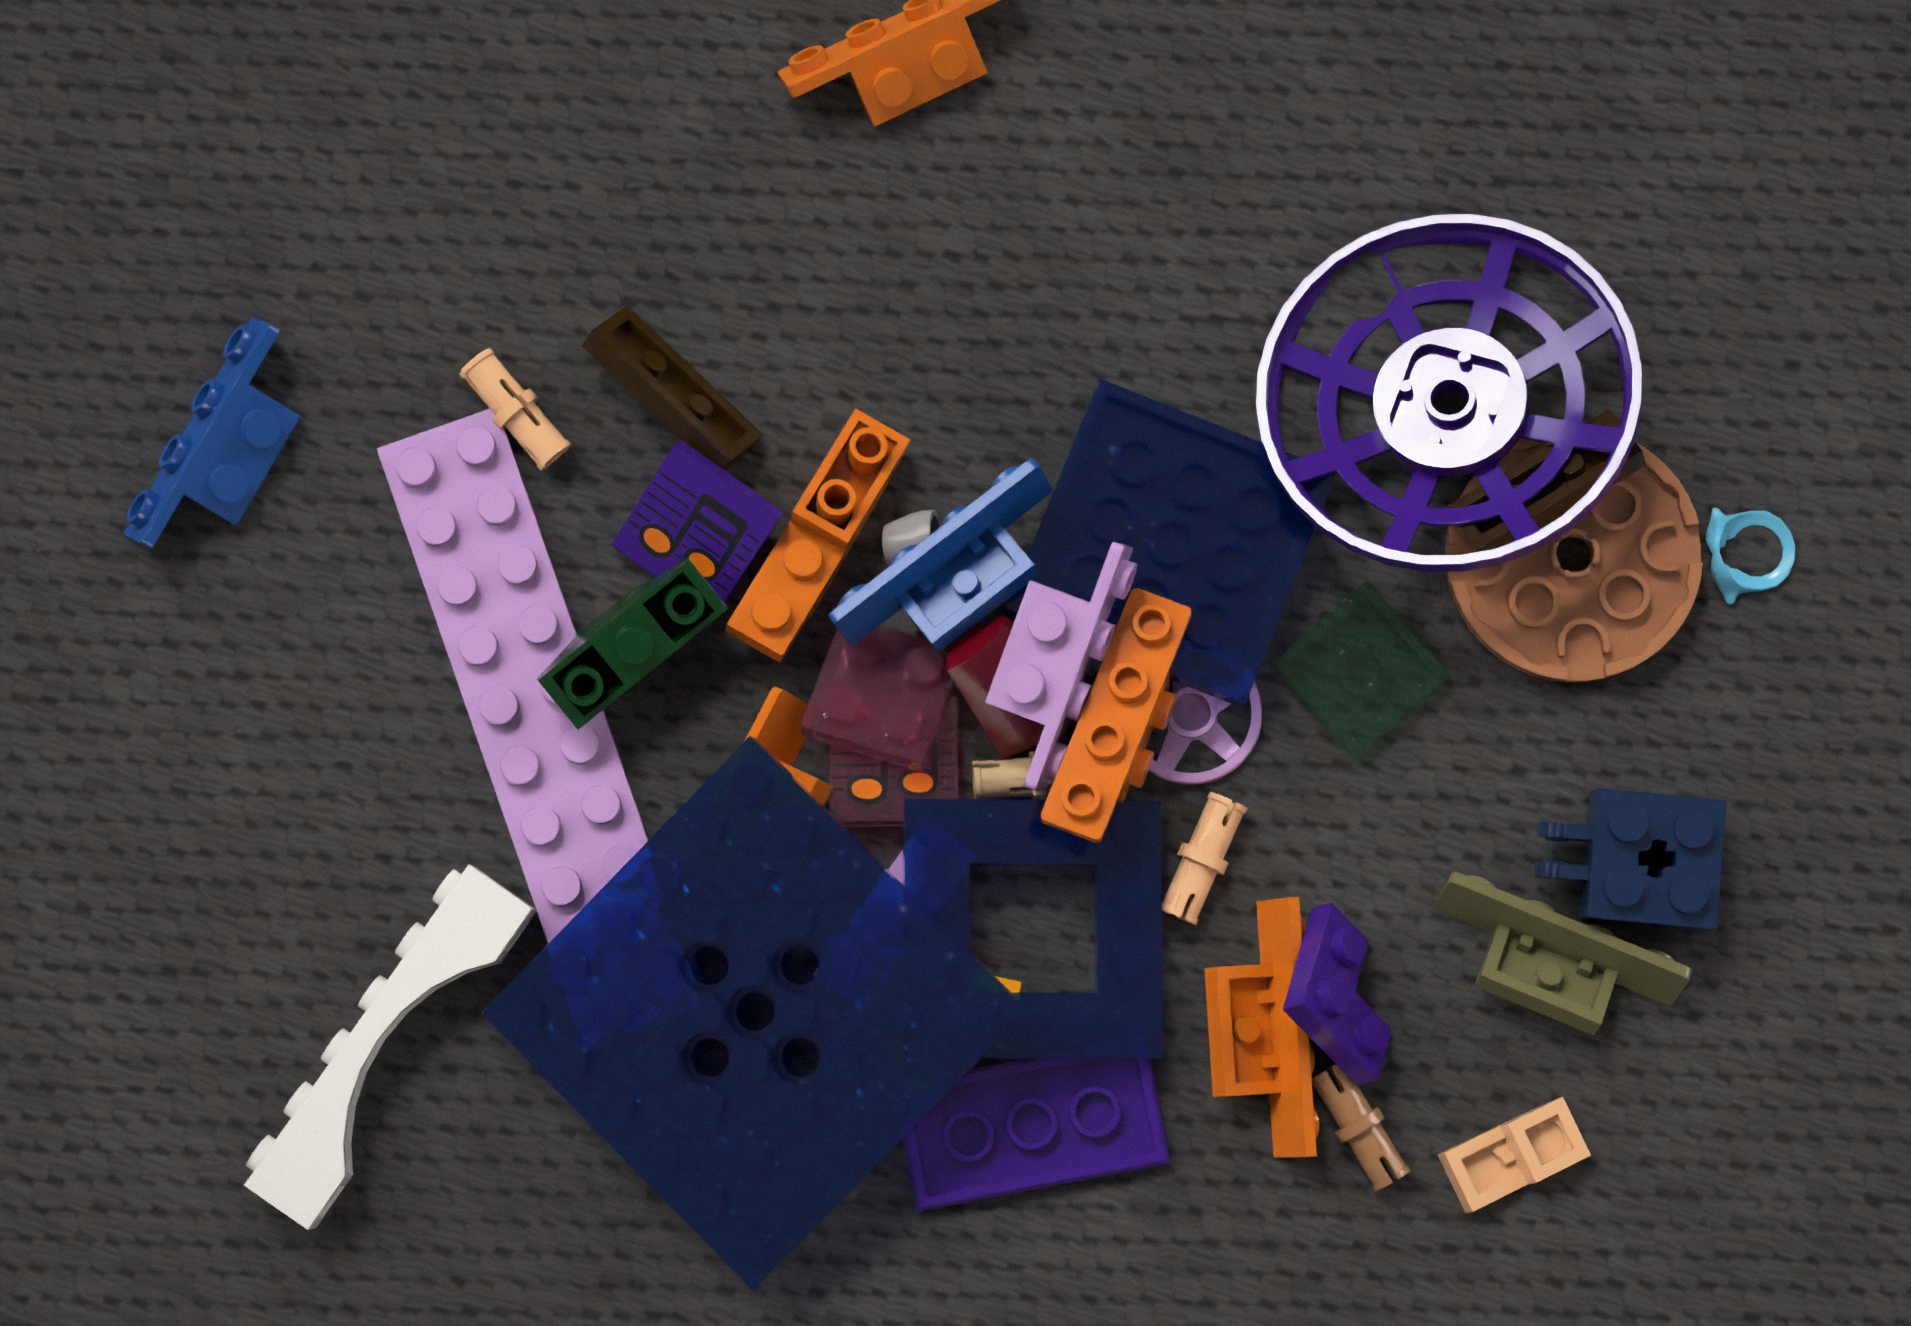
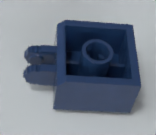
[1534,788,1727,932]

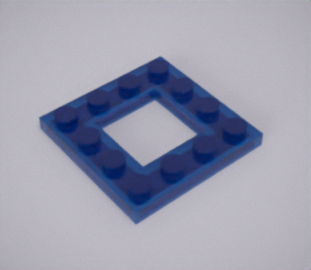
[903,798,1163,1060]

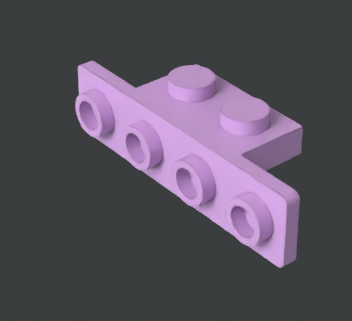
[985,542,1137,791]

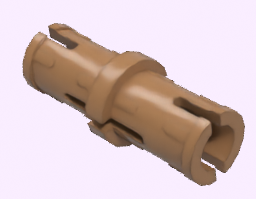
[1312,1063,1411,1192]

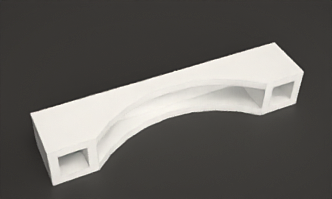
[244,864,537,1230]

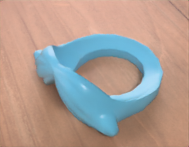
[1706,507,1795,605]

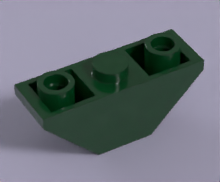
[537,557,729,730]

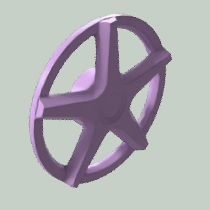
[1149,642,1262,785]

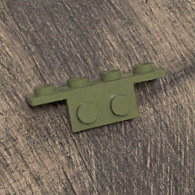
[1434,872,1692,1036]

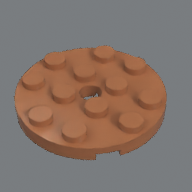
[1445,438,1703,682]

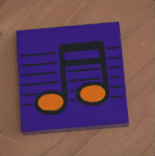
[611,440,785,604]

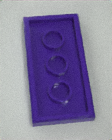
[894,1036,1170,1212]

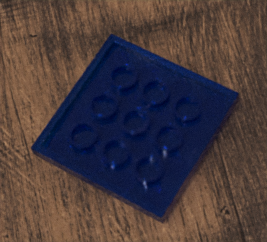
[1005,379,1336,708]

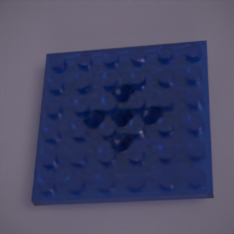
[481,736,1029,1290]

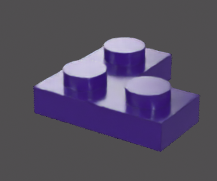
[1283,903,1392,1085]

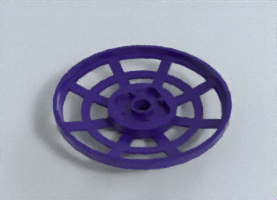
[1256,214,1643,572]

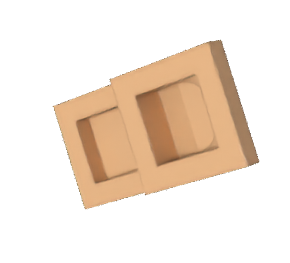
[1438,1097,1591,1213]

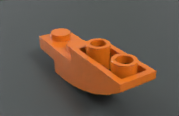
[725,408,911,663]

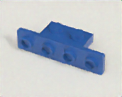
[124,317,301,549]
[829,458,1052,653]

